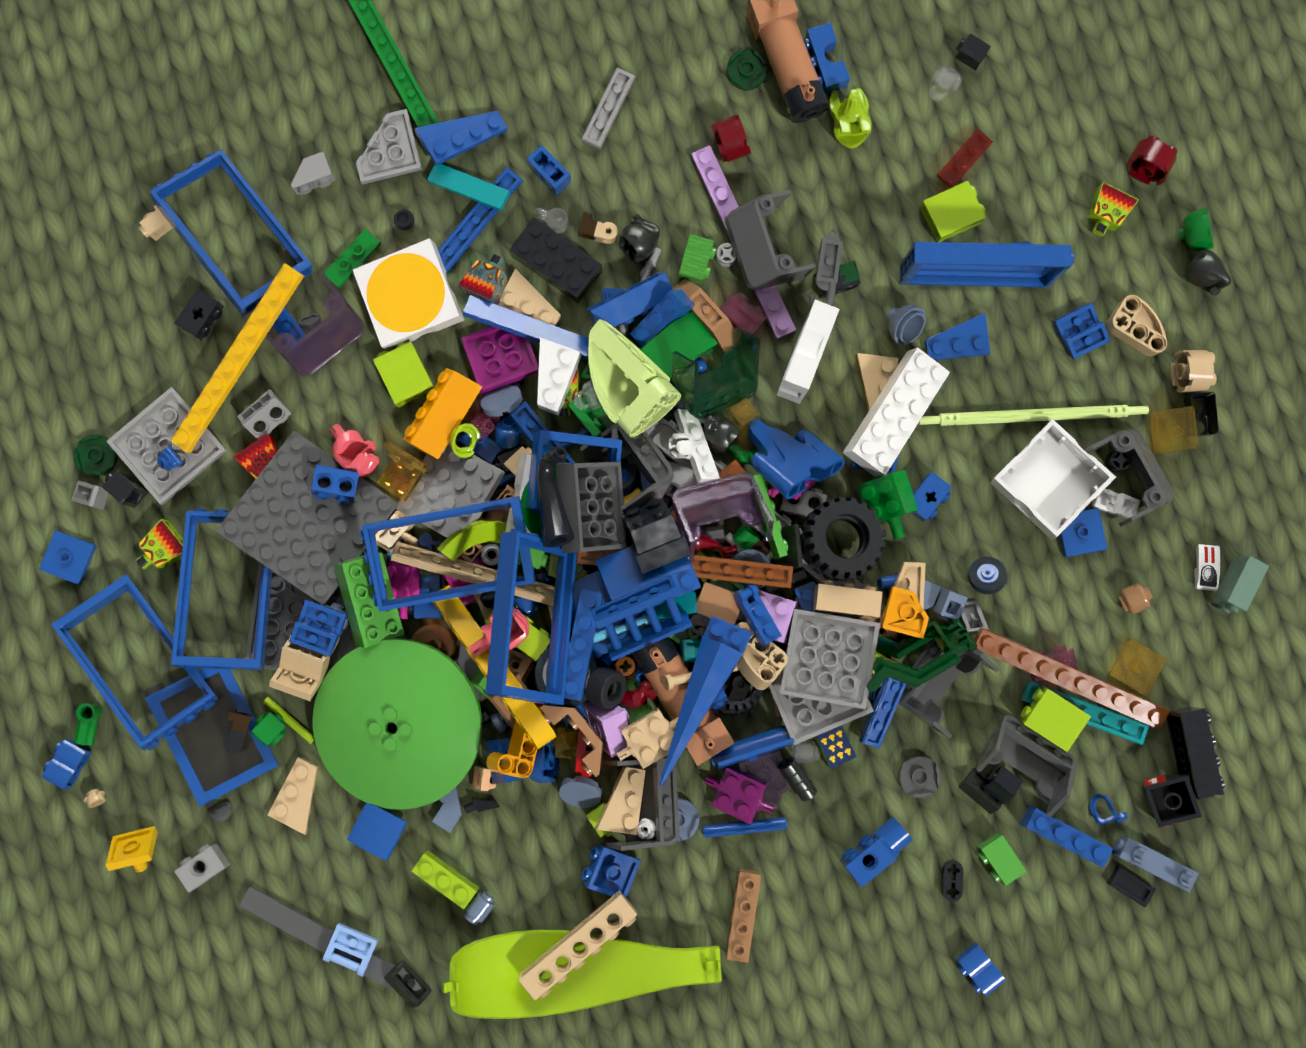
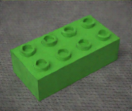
[334,552,404,648]

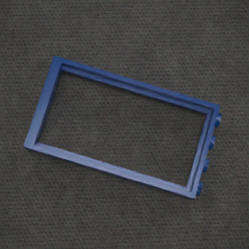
[150,150,312,317]
[900,242,1074,288]
[360,496,536,612]
[171,508,272,671]
[485,529,577,705]
[51,574,218,751]

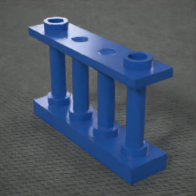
[590,575,692,661]

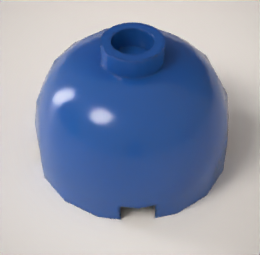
[529,740,560,783]

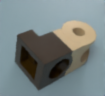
[578,212,618,244]

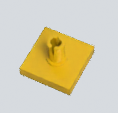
[105,826,158,872]

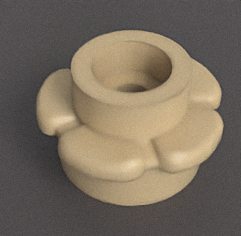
[84,789,106,808]

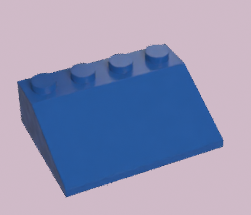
[596,547,701,621]

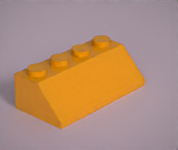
[402,368,482,459]

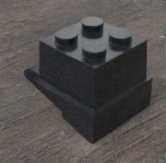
[622,498,691,574]

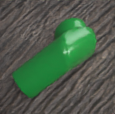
[728,443,757,465]

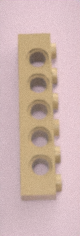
[518,890,637,1000]

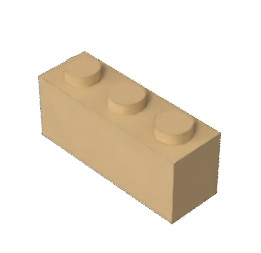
[812,581,882,619]

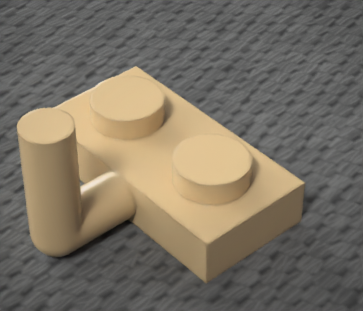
[375,510,418,553]

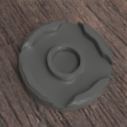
[898,755,941,799]

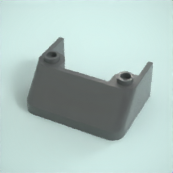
[725,190,816,290]
[580,423,674,513]
[1084,428,1174,527]
[898,639,999,739]
[976,715,1076,818]
[603,757,679,851]

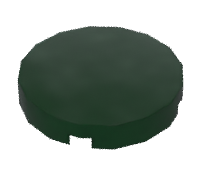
[726,49,767,91]
[74,434,118,477]

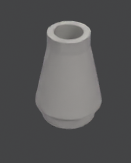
[481,544,500,565]

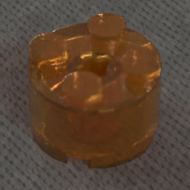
[411,624,457,659]

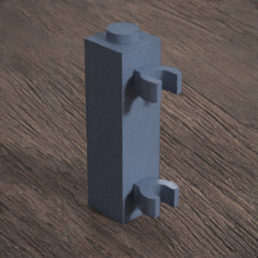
[1113,835,1199,893]

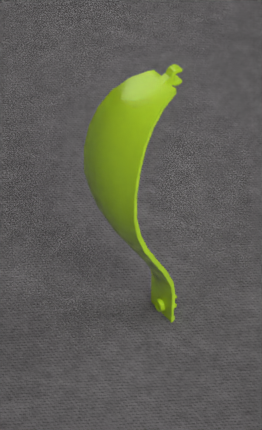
[442,930,722,1019]

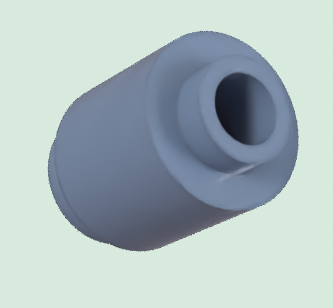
[464,892,495,926]

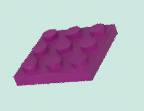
[461,326,539,394]

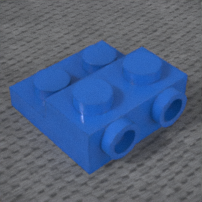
[581,843,641,897]

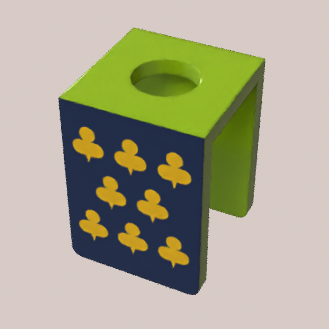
[814,726,857,769]

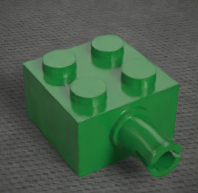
[858,470,918,540]

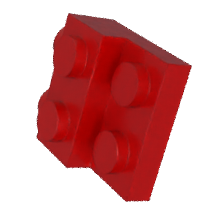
[575,728,594,777]

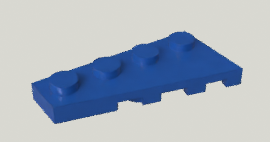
[415,111,508,166]

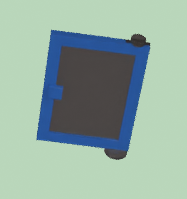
[143,668,279,809]

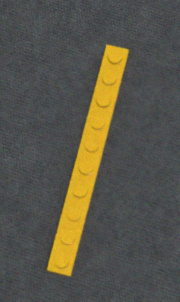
[171,263,304,453]

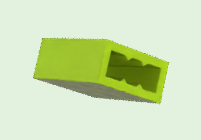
[920,181,986,242]
[373,341,434,408]
[1020,686,1091,752]

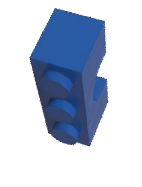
[803,22,850,94]
[630,289,695,348]

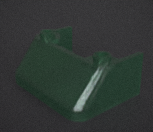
[672,327,760,419]

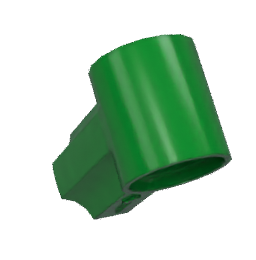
[73,702,103,746]

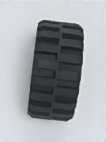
[800,496,886,581]

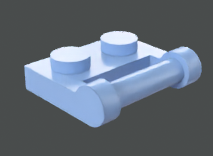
[323,923,378,977]

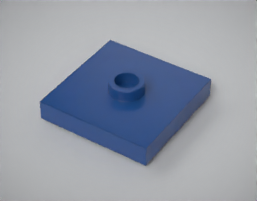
[1060,508,1107,557]
[39,530,97,585]

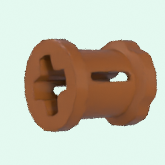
[616,657,637,680]

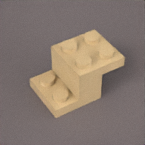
[269,636,340,701]

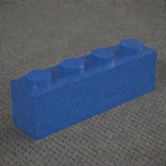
[587,272,673,328]
[1020,806,1113,868]

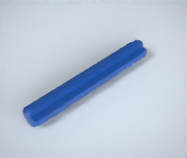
[702,817,787,838]

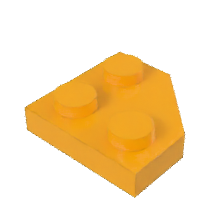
[881,586,929,639]

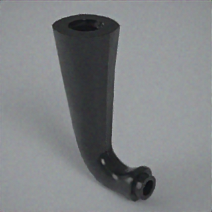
[537,446,575,547]

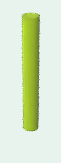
[263,697,315,744]

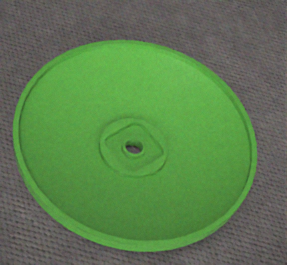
[312,638,482,810]

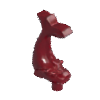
[686,533,737,559]
[610,666,657,709]

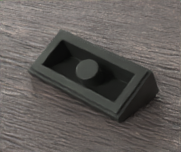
[781,524,803,569]
[959,767,1002,814]
[384,960,432,1008]

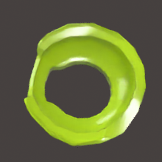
[449,423,480,458]

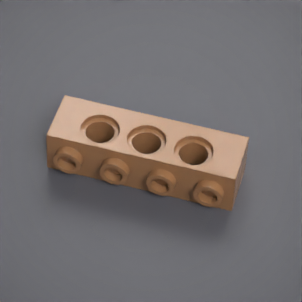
[725,868,761,963]

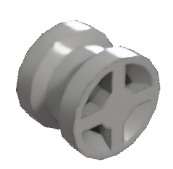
[716,243,737,267]

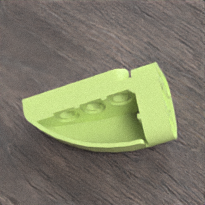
[588,319,681,438]

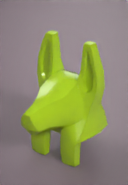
[829,88,872,149]

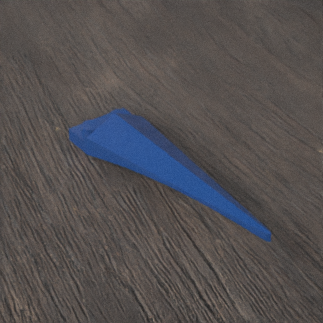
[659,615,753,786]

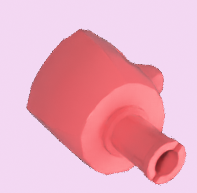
[329,424,380,478]
[468,608,529,658]

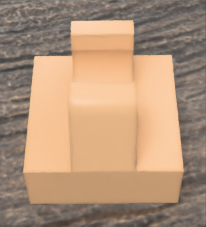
[472,766,496,791]

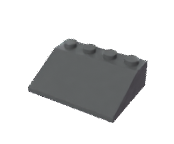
[556,462,627,553]

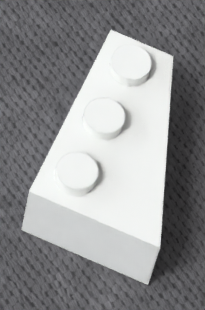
[537,338,581,416]

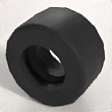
[586,667,626,709]

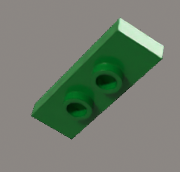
[323,229,381,289]

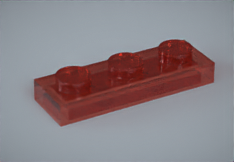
[936,129,993,188]

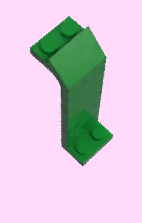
[568,311,718,437]

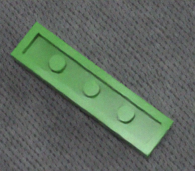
[748,474,788,560]

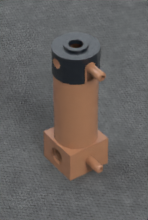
[746,0,830,123]
[630,637,734,766]

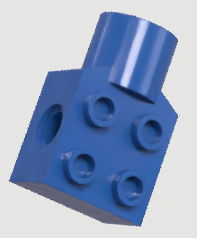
[840,817,913,887]

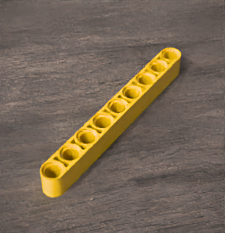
[433,585,556,750]

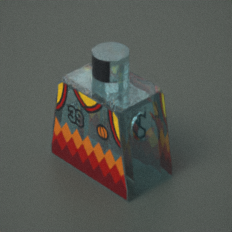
[457,254,507,305]

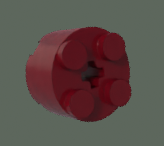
[711,114,751,163]
[1126,135,1178,185]

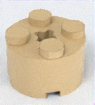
[1170,350,1217,392]

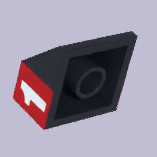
[1143,774,1202,828]

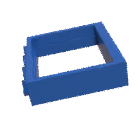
[526,430,622,514]

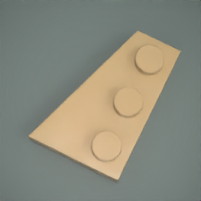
[498,269,561,326]
[594,767,646,835]

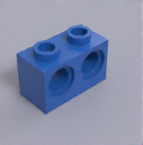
[311,465,359,504]

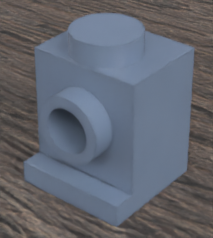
[933,587,968,622]

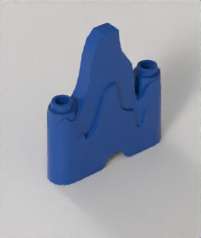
[747,419,845,499]

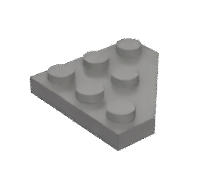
[356,109,422,185]

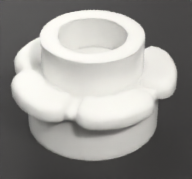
[637,818,656,839]

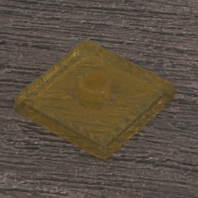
[1150,406,1198,454]
[1107,638,1167,696]

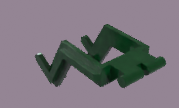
[866,618,977,692]

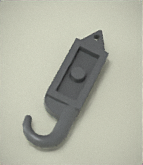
[809,227,843,307]

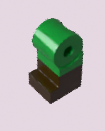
[732,524,771,556]

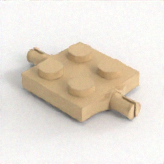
[616,708,679,769]

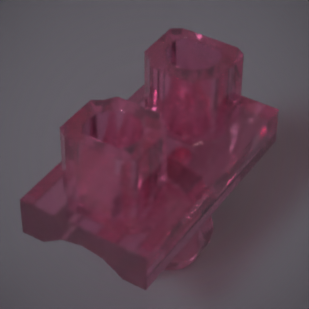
[468,410,507,441]

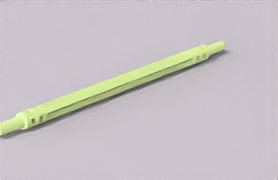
[919,405,1149,426]

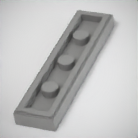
[582,67,635,150]

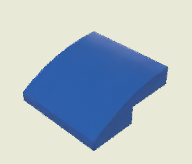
[1053,303,1111,359]
[289,599,348,657]
[347,803,408,861]

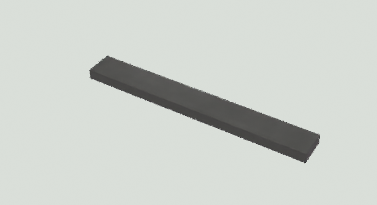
[239,885,396,989]

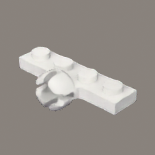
[668,409,720,484]

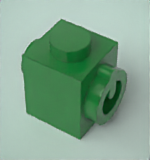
[251,712,287,747]

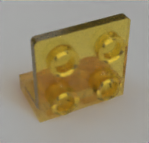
[377,440,429,501]

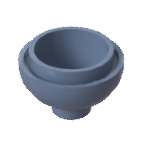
[887,305,925,345]

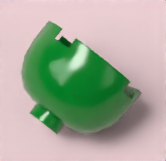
[1179,208,1214,251]

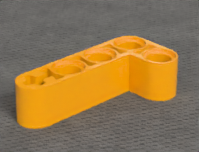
[486,703,545,778]

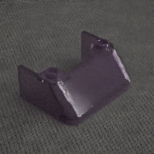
[266,273,365,376]
[673,473,774,562]

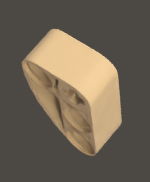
[1106,295,1167,357]
[736,622,788,690]

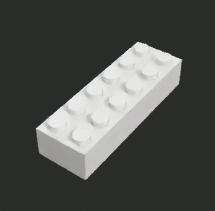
[843,347,950,477]

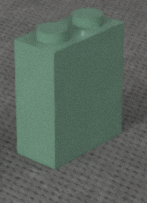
[1211,556,1269,614]

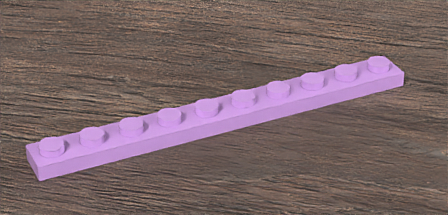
[691,145,796,340]

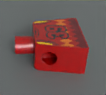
[234,434,279,480]

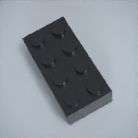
[509,217,602,303]
[1167,707,1225,799]

